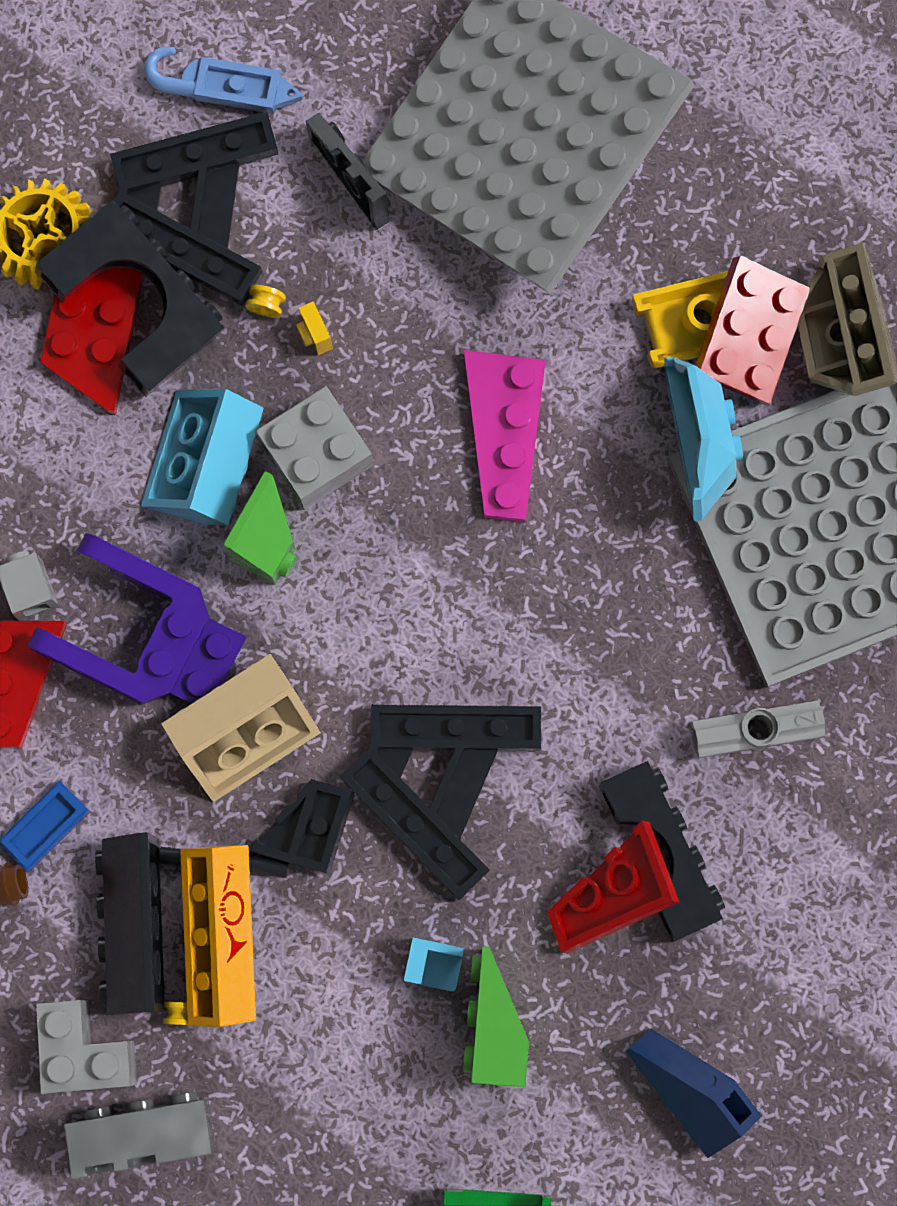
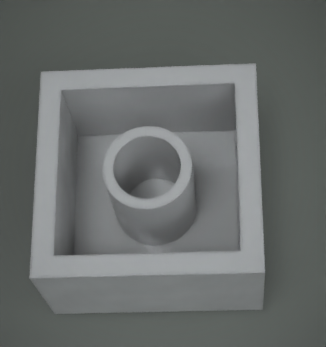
[256,386,374,510]

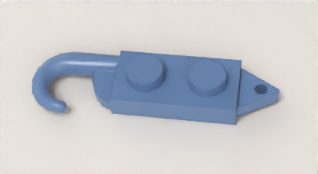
[144,47,303,114]

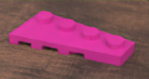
[464,350,546,523]

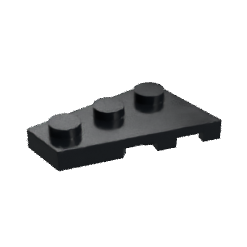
[306,113,391,230]

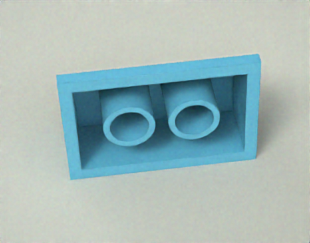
[141,389,264,525]

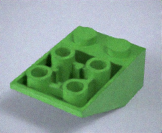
[463,946,529,1087]

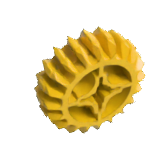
[0,178,92,290]

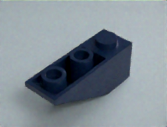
[626,1029,762,1158]

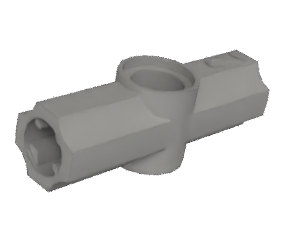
[691,700,826,759]

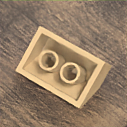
[161,654,321,802]

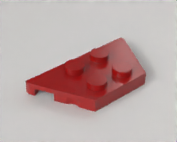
[40,268,144,415]

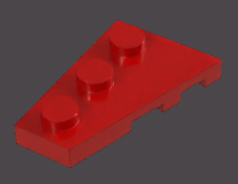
[0,621,67,748]
[547,820,679,954]

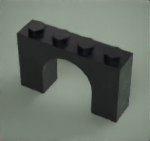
[35,200,224,397]

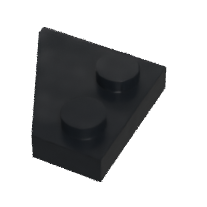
[249,779,355,875]

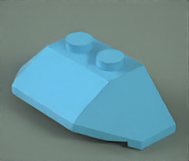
[664,357,743,521]

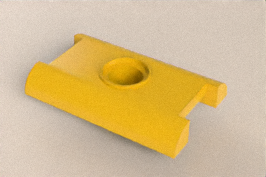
[632,271,728,369]

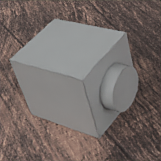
[0,551,59,621]

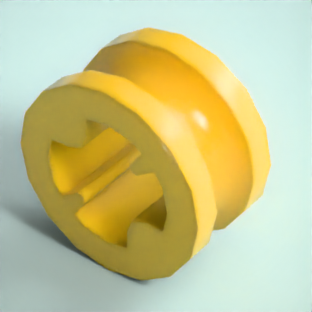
[245,285,286,318]
[163,1002,188,1025]

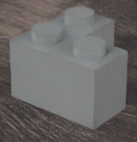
[36,1000,137,1094]

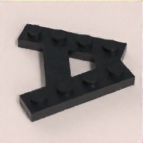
[110,112,279,306]
[340,704,541,901]

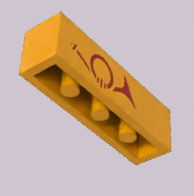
[180,845,256,1027]

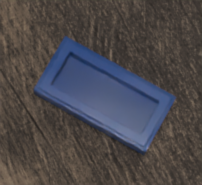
[0,781,91,872]

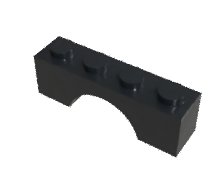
[599,761,725,942]

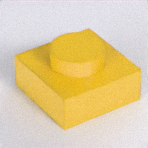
[296,301,333,355]

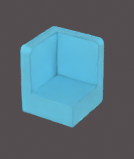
[404,937,464,991]

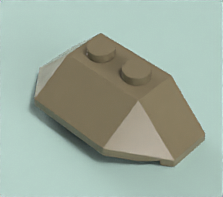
[798,242,897,396]

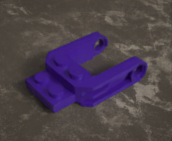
[26,533,247,705]

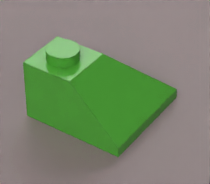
[224,471,298,585]

